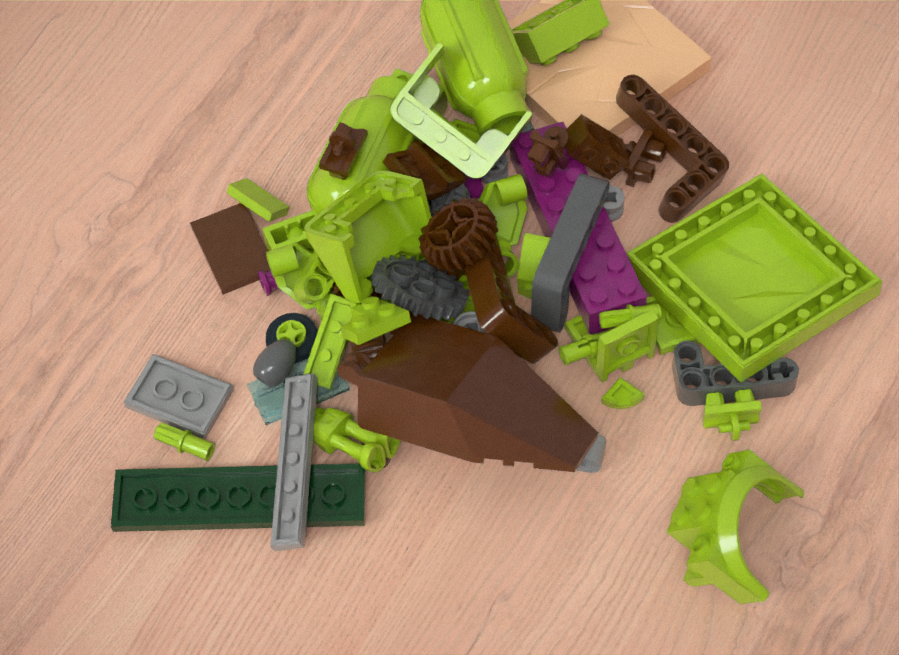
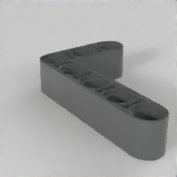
[531,173,610,333]

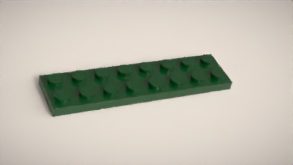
[111,463,366,532]

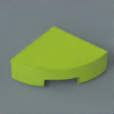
[601,377,645,409]

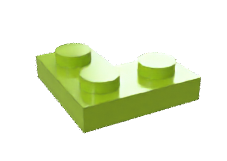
[340,297,411,345]

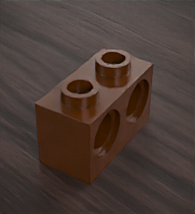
[566,114,630,180]

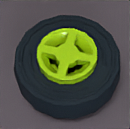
[266,313,318,365]

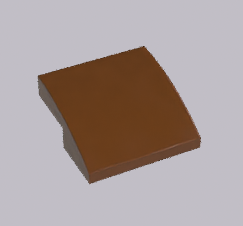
[383,140,467,201]

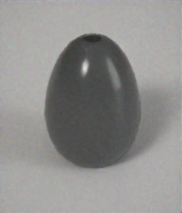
[253,339,296,388]

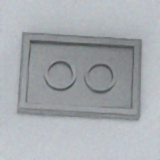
[124,354,234,440]

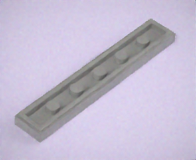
[271,373,318,551]

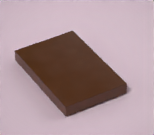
[190,203,270,295]

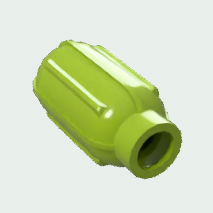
[420,0,529,137]
[306,76,419,215]

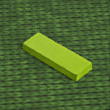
[303,294,359,390]

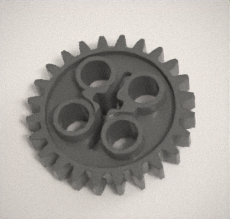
[371,255,469,321]

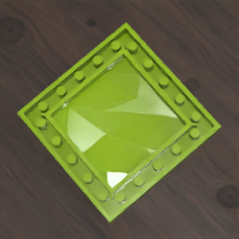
[626,173,883,382]

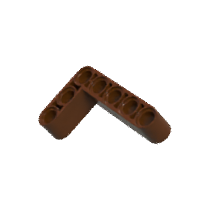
[616,74,729,223]
[465,234,558,364]

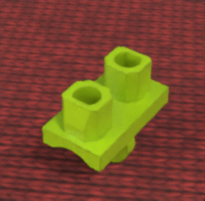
[702,389,762,441]

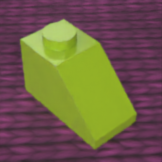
[517,233,550,299]

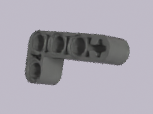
[672,341,799,406]

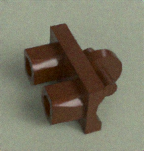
[319,122,368,180]
[527,126,569,179]
[624,129,667,187]

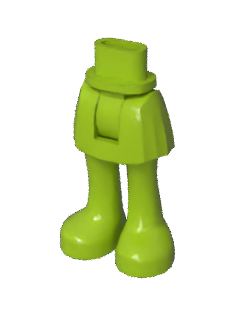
[313,407,401,473]

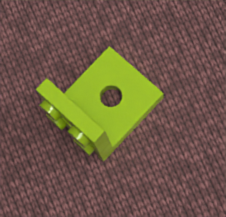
[565,310,659,383]

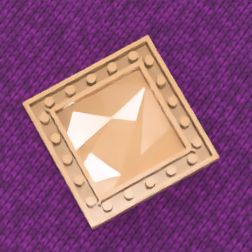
[508,0,712,136]

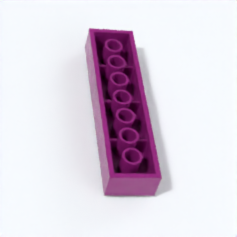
[510,121,647,335]

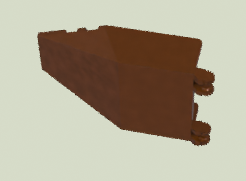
[337,305,598,472]

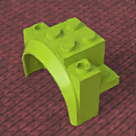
[666,449,804,604]

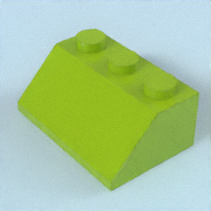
[511,0,610,66]

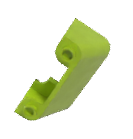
[304,171,432,304]

